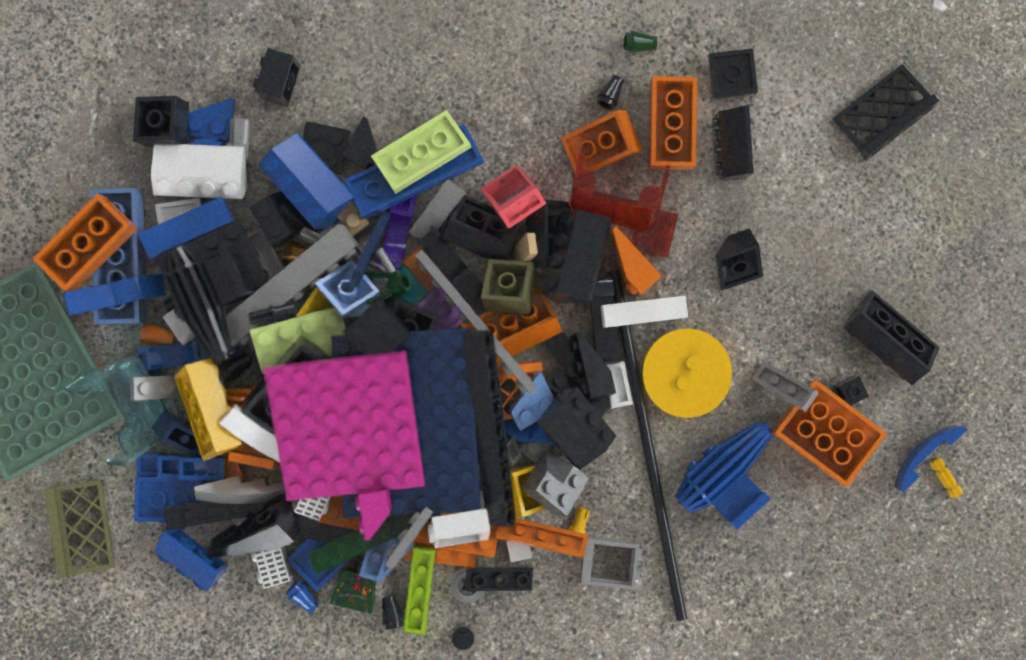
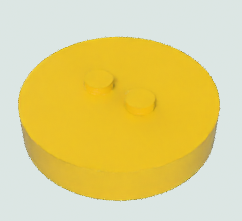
[641,329,732,418]

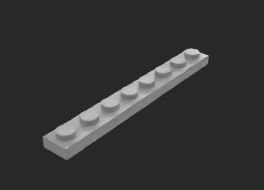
[415,250,538,396]

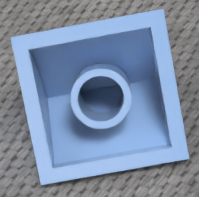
[315,260,380,317]

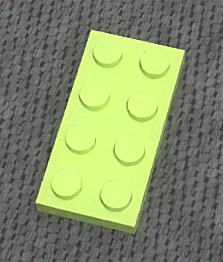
[371,110,471,194]
[250,307,346,374]

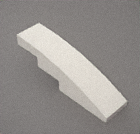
[219,404,280,462]

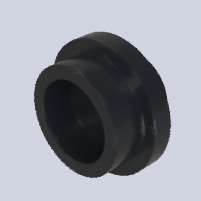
[452,627,474,650]

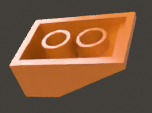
[561,110,643,178]
[609,226,662,297]

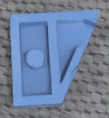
[509,371,554,431]
[359,538,413,582]

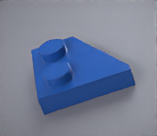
[187,98,236,142]

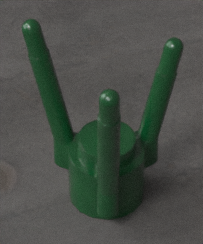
[366,270,411,305]

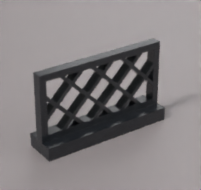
[833,64,939,161]

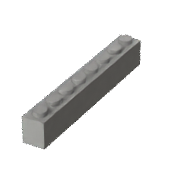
[225,224,360,360]

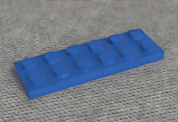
[344,123,484,220]

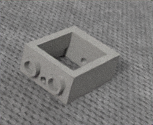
[580,536,642,590]

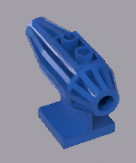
[675,421,772,530]

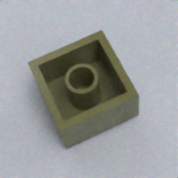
[481,259,537,314]

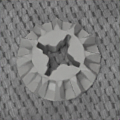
[450,567,484,603]

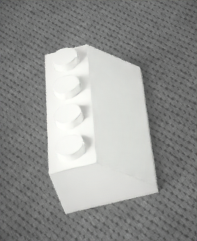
[151,143,248,199]

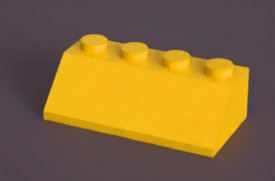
[174,358,241,461]

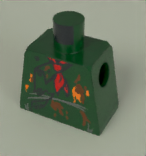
[330,557,376,614]

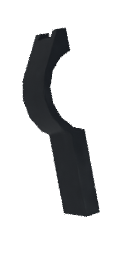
[415,225,486,315]

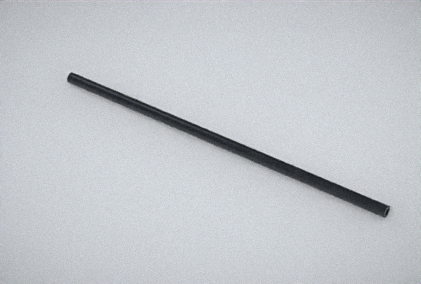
[608,270,688,621]

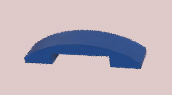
[894,425,968,492]

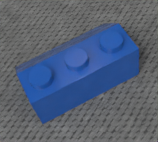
[154,528,229,591]

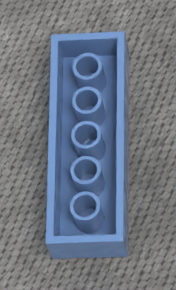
[91,188,147,325]

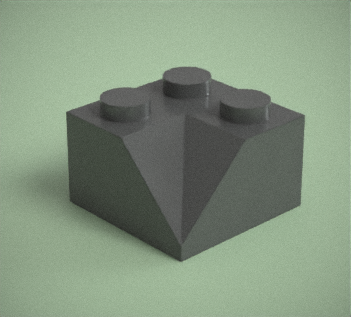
[522,452,589,516]

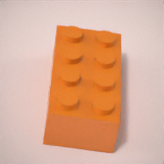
[648,76,697,170]
[33,193,138,292]

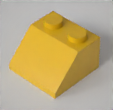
[510,464,545,517]

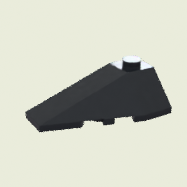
[207,493,298,558]

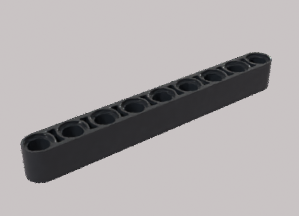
[464,330,516,527]

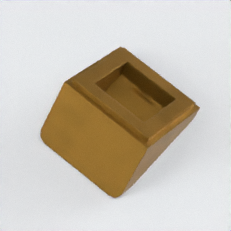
[283,240,311,267]

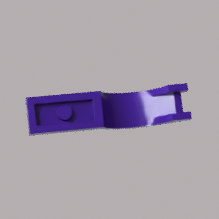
[377,195,417,270]

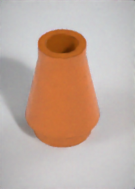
[140,323,174,345]

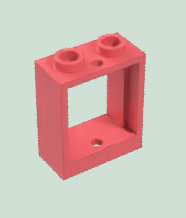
[481,165,546,229]

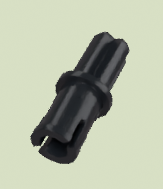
[248,303,296,325]

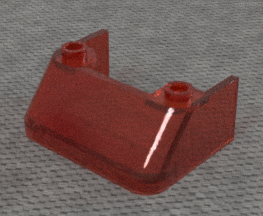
[569,145,671,231]

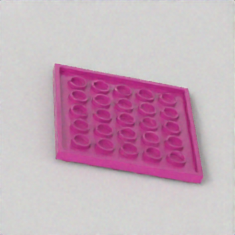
[264,351,425,501]

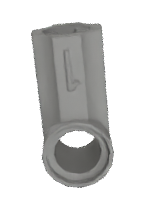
[226,118,252,163]

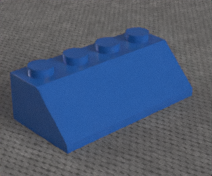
[258,133,355,229]

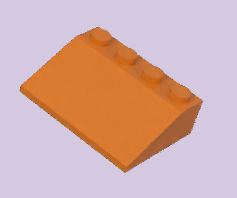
[771,379,888,487]

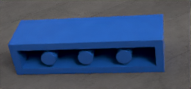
[138,197,235,260]

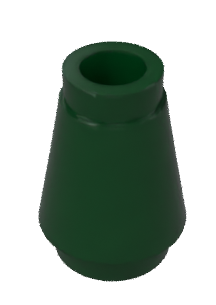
[623,31,657,53]

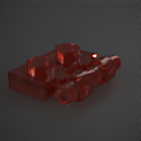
[631,206,679,258]

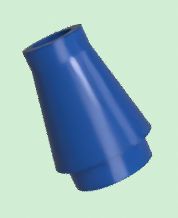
[286,580,319,614]

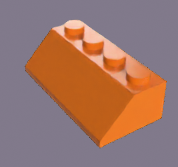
[460,286,563,364]

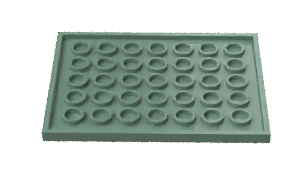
[0,262,126,482]

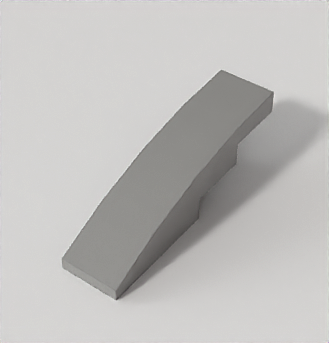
[194,476,285,504]

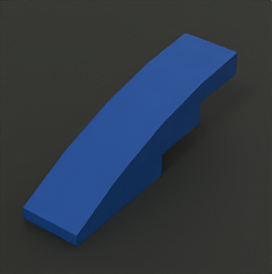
[136,452,225,480]

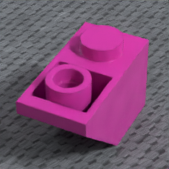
[356,488,392,540]

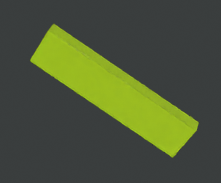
[403,544,436,635]

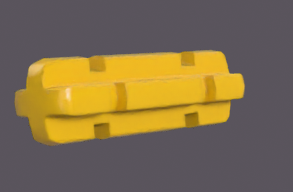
[930,457,963,498]

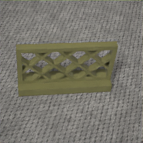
[44,479,115,579]

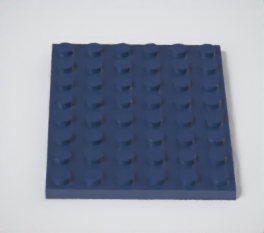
[331,328,481,519]

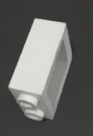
[428,509,490,548]

